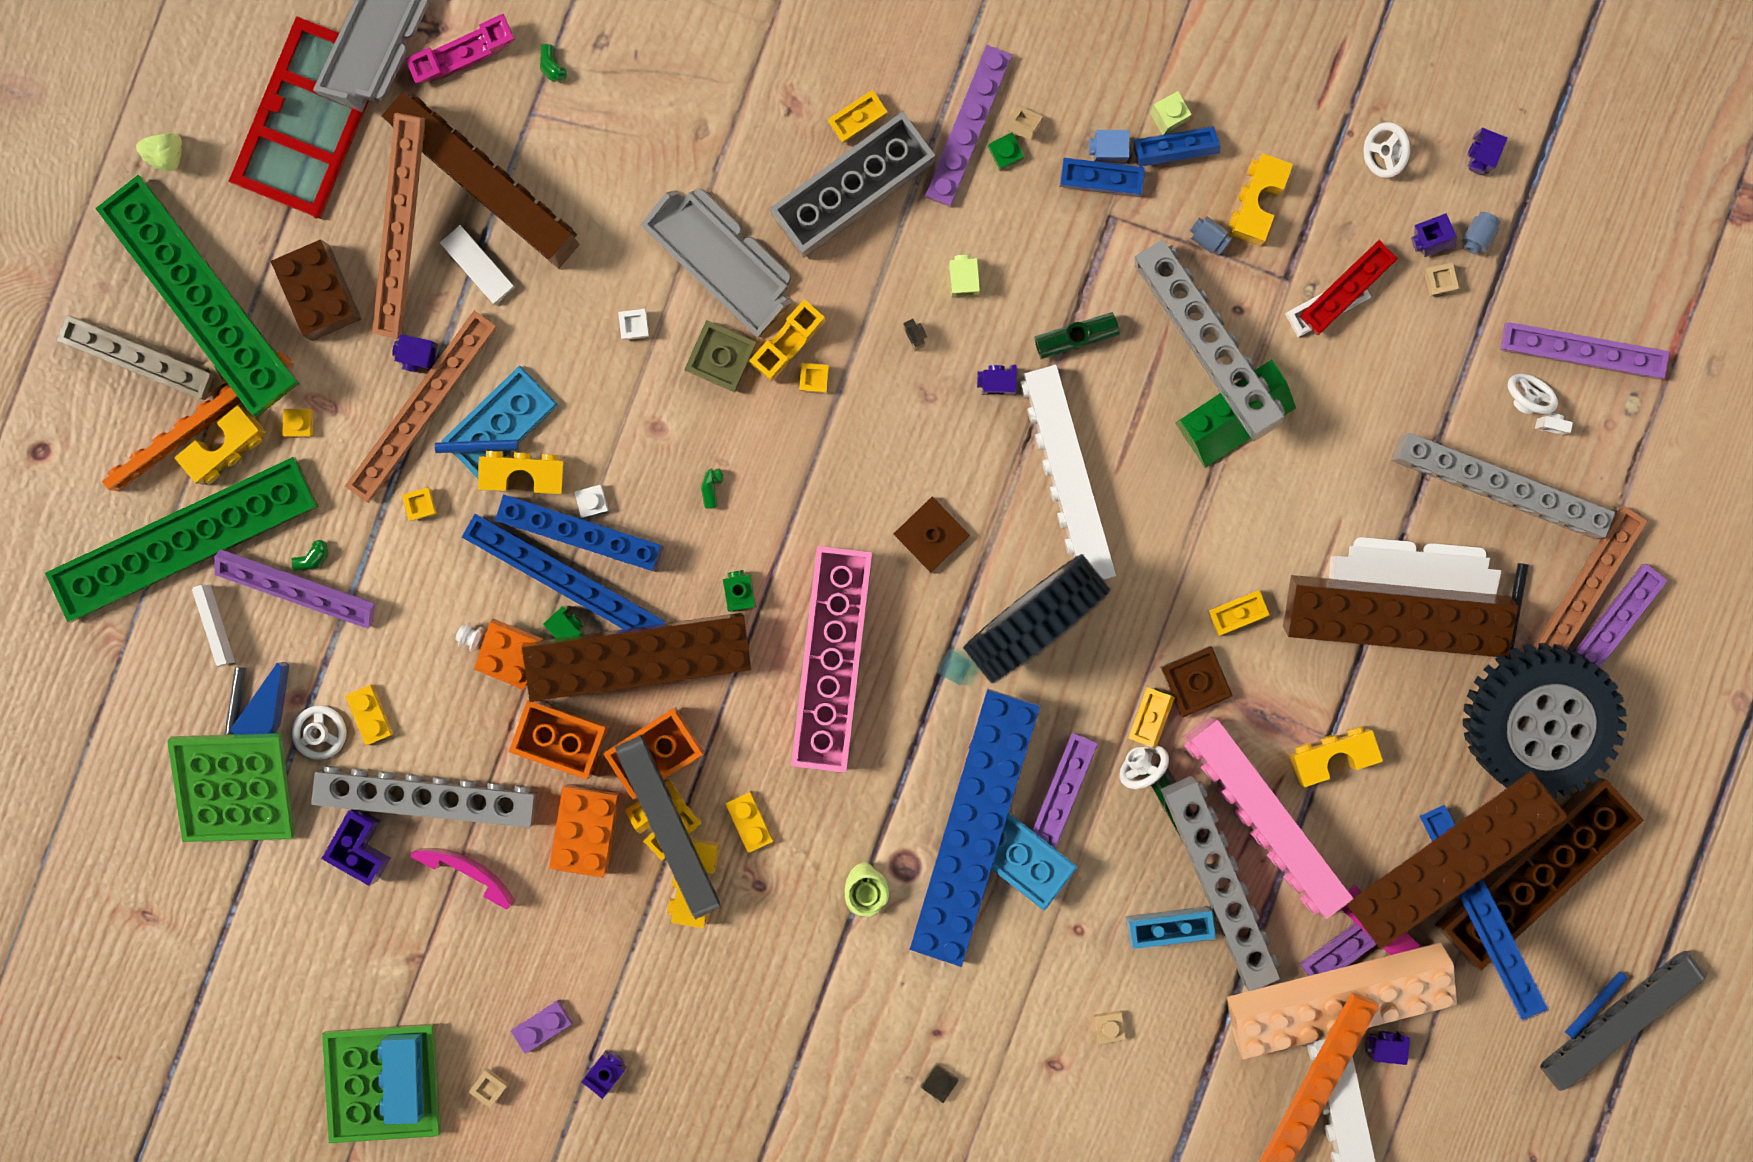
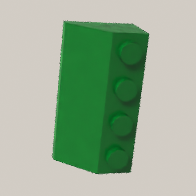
[1175,359,1296,468]

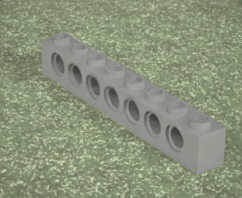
[1135,240,1285,442]
[1391,433,1615,539]
[311,766,538,828]
[1161,776,1280,991]

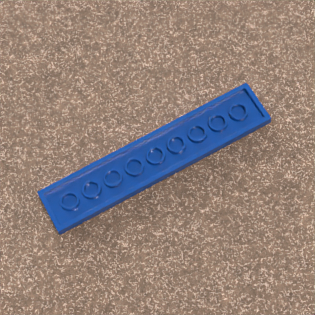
[909,689,1041,967]

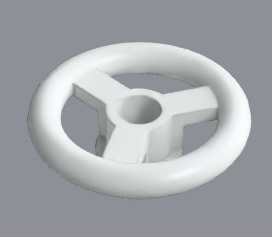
[1364,122,1410,178]
[1508,374,1558,414]
[292,706,347,760]
[1120,745,1169,789]

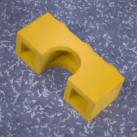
[1228,153,1293,246]
[749,299,826,383]
[174,405,267,485]
[478,451,564,494]
[1289,726,1383,787]
[667,839,720,928]

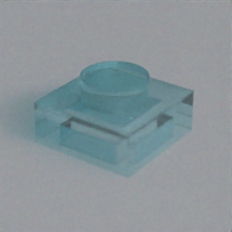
[936,648,973,685]

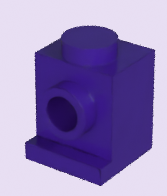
[1467,127,1508,175]
[1411,213,1457,257]
[977,365,1017,395]
[1365,1031,1410,1065]
[582,1050,626,1099]

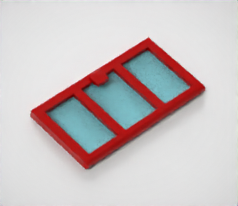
[228,16,369,219]

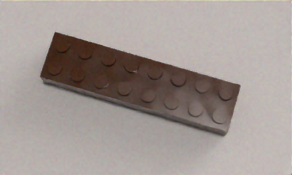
[381,91,580,269]
[1283,575,1518,658]
[522,612,751,702]
[1347,771,1568,950]
[1434,778,1644,971]

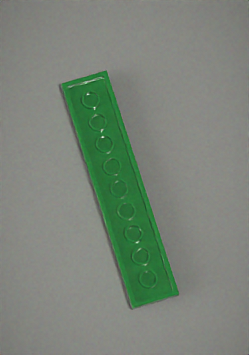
[95,175,300,418]
[45,457,319,622]

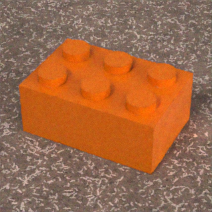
[509,699,610,780]
[603,707,706,800]
[549,784,621,878]

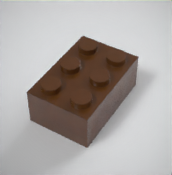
[270,239,362,341]

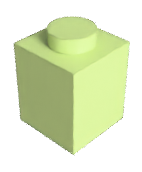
[1150,91,1192,135]
[949,255,980,297]

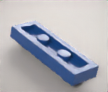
[1133,126,1220,167]
[1059,158,1145,197]

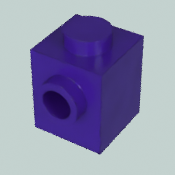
[392,334,438,373]

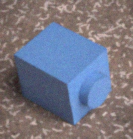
[1089,130,1129,164]

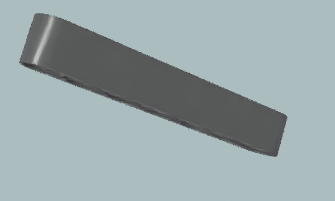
[615,735,721,919]
[1540,951,1707,1091]

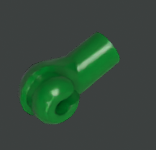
[540,44,567,82]
[701,468,724,509]
[291,540,328,571]

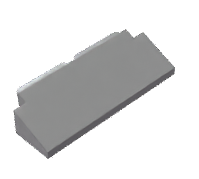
[313,0,431,112]
[641,189,793,338]

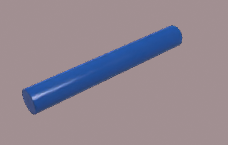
[435,440,519,453]
[1565,971,1628,1039]

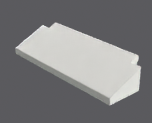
[1329,537,1502,594]

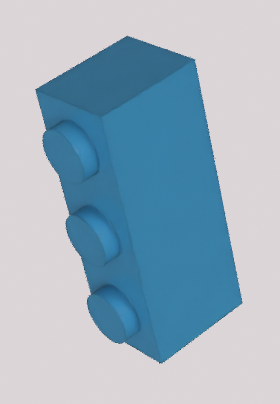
[1125,906,1216,949]
[378,1033,424,1124]

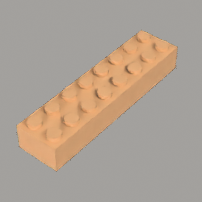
[1227,943,1457,1060]

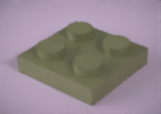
[684,320,757,393]

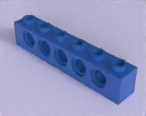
[495,494,664,572]

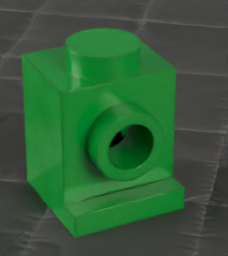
[723,570,757,612]
[543,606,585,639]

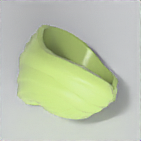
[136,133,182,171]
[844,862,889,917]

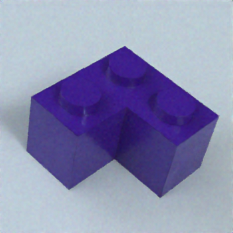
[321,809,391,886]

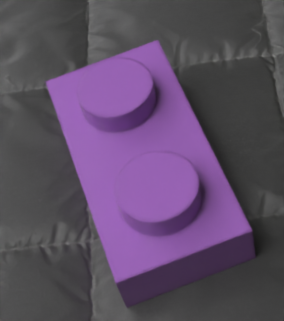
[511,1000,573,1054]

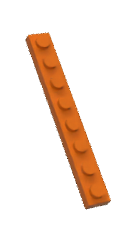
[102,351,294,491]
[1259,992,1379,1162]

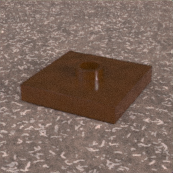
[893,496,970,573]
[1160,646,1233,718]

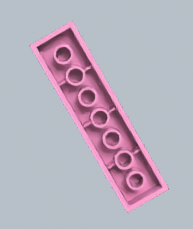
[791,546,872,772]
[1183,717,1353,919]

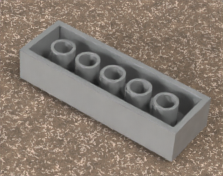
[769,111,935,258]

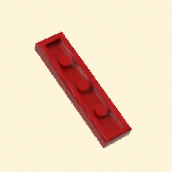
[1299,239,1398,336]

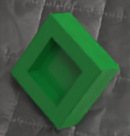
[987,132,1024,171]

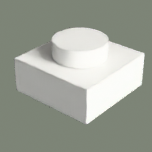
[618,309,650,340]
[1535,413,1573,435]
[574,485,609,518]

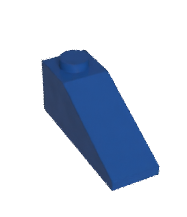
[230,662,290,734]

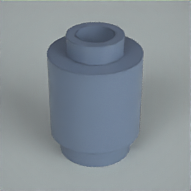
[1462,212,1500,255]
[1190,216,1232,255]

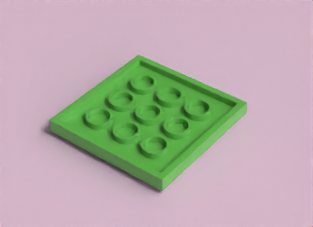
[167,733,295,842]
[322,1024,441,1143]

